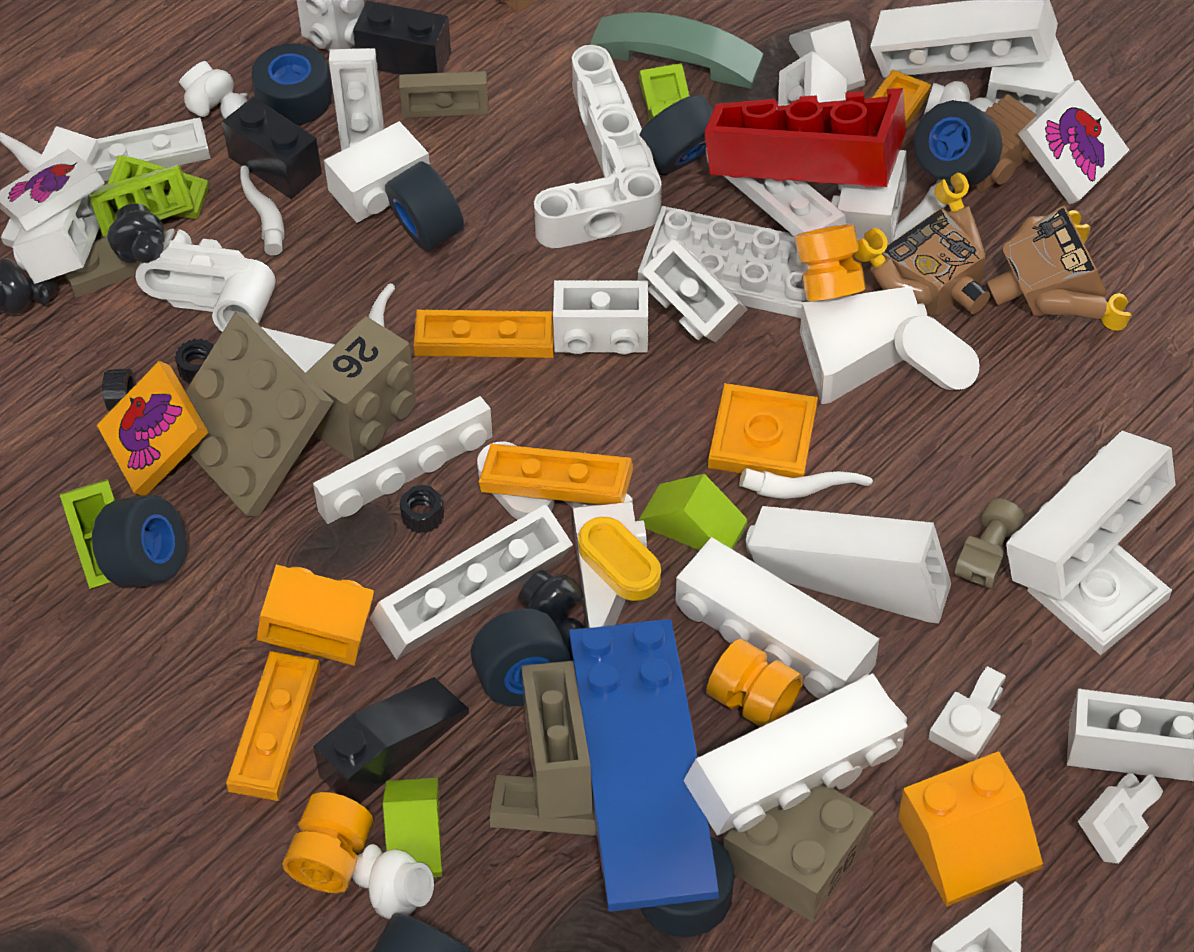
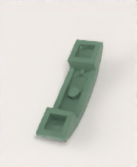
[589,12,763,89]

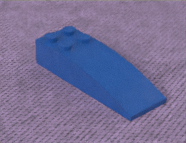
[569,619,719,912]

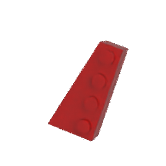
[704,88,906,187]

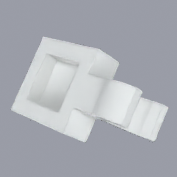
[928,666,1006,762]
[1078,773,1163,863]

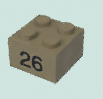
[306,316,416,461]
[724,783,874,922]

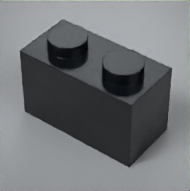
[353,0,451,75]
[222,96,322,199]

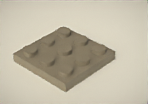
[186,312,334,517]

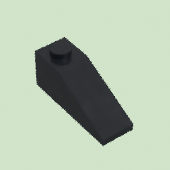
[313,677,469,804]

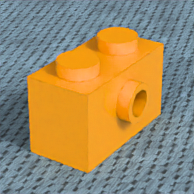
[257,564,375,666]

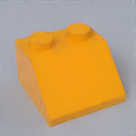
[898,751,1043,907]

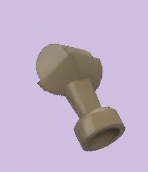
[954,498,1024,589]

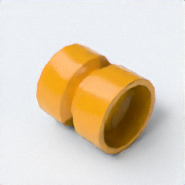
[795,224,866,301]
[706,638,804,728]
[282,792,374,893]

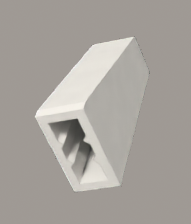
[746,506,951,624]

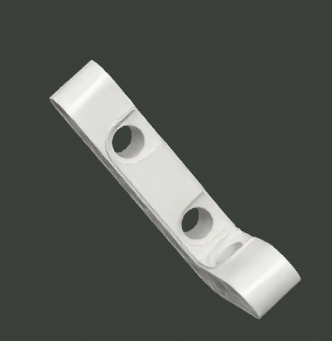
[534,45,661,248]

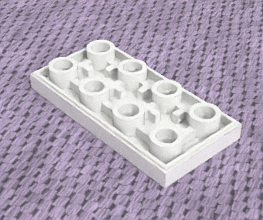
[638,206,809,318]

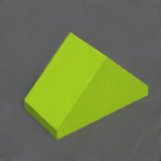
[638,473,748,550]
[59,479,114,589]
[383,778,443,877]

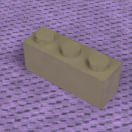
[521,661,593,819]

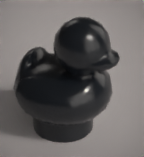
[107,203,165,264]
[0,258,57,315]
[518,570,586,653]

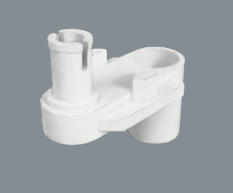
[135,229,276,332]

